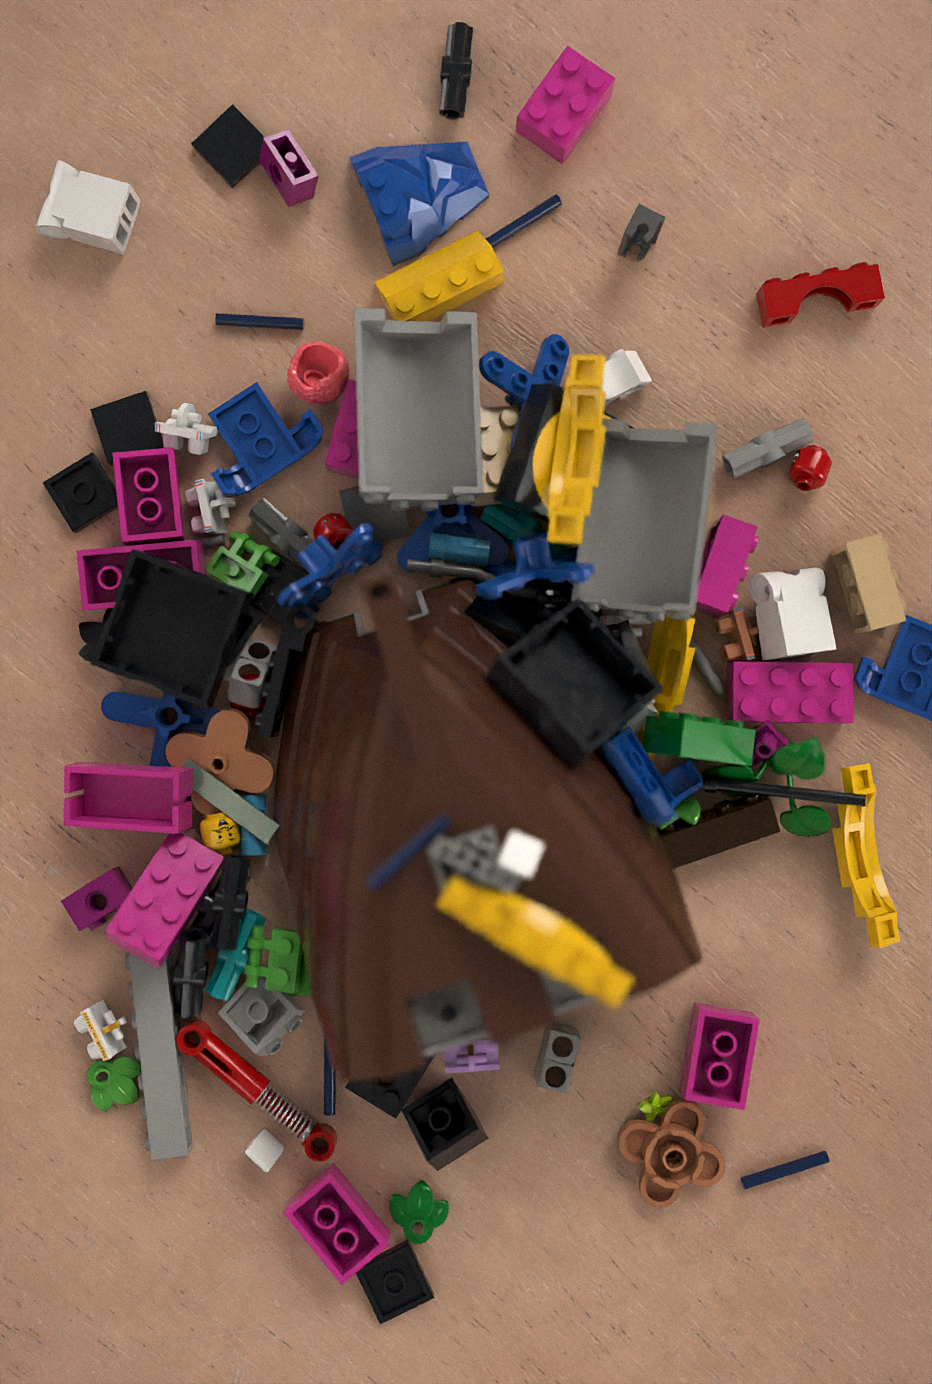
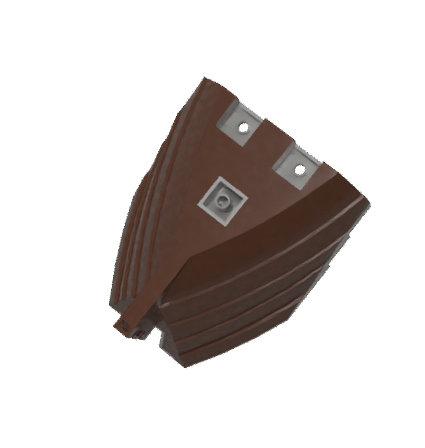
[273,573,703,1082]

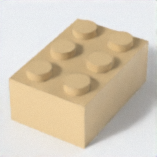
[471,405,520,507]
[830,533,907,635]

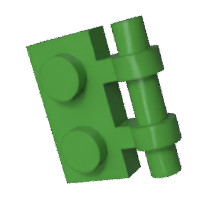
[205,531,279,600]
[244,925,303,994]

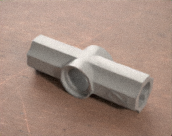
[722,418,814,479]

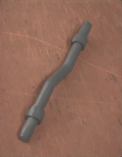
[406,559,561,600]

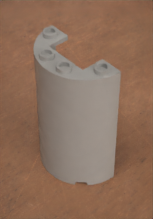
[354,308,483,511]
[571,419,718,622]

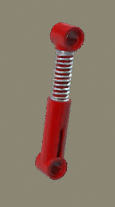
[176,1020,337,1162]

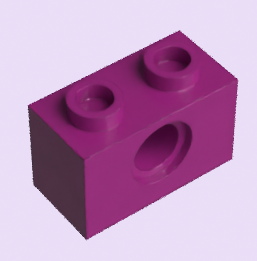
[259,129,319,207]
[61,866,133,931]

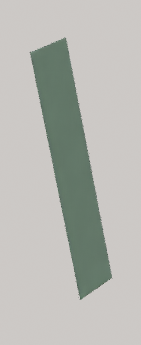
[183,758,280,844]

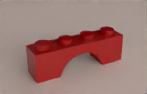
[756,262,885,328]

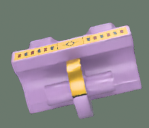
[444,1038,499,1073]

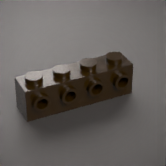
[656,794,781,869]

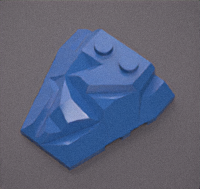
[349,142,489,266]

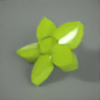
[638,1091,673,1122]

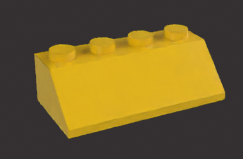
[374,230,505,322]

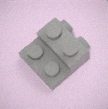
[218,976,305,1056]

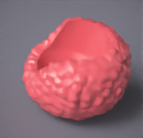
[286,342,350,404]

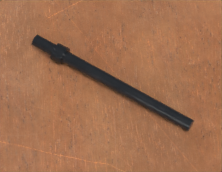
[701,774,866,807]

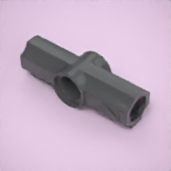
[247,497,313,567]

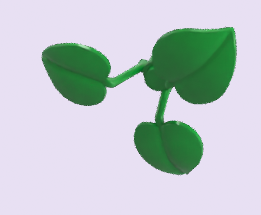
[702,736,831,837]

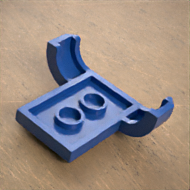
[208,382,324,496]
[853,615,932,721]
[602,726,704,825]

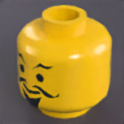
[199,812,241,855]

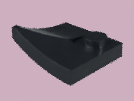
[463,590,536,643]

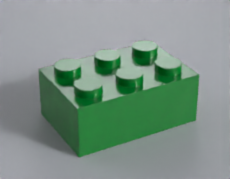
[643,711,756,766]

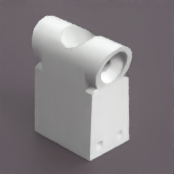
[35,160,141,255]
[749,568,836,661]

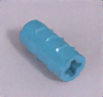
[428,533,491,567]
[239,795,268,855]

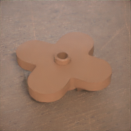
[166,708,275,815]
[618,1098,726,1208]

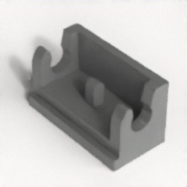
[617,204,666,261]

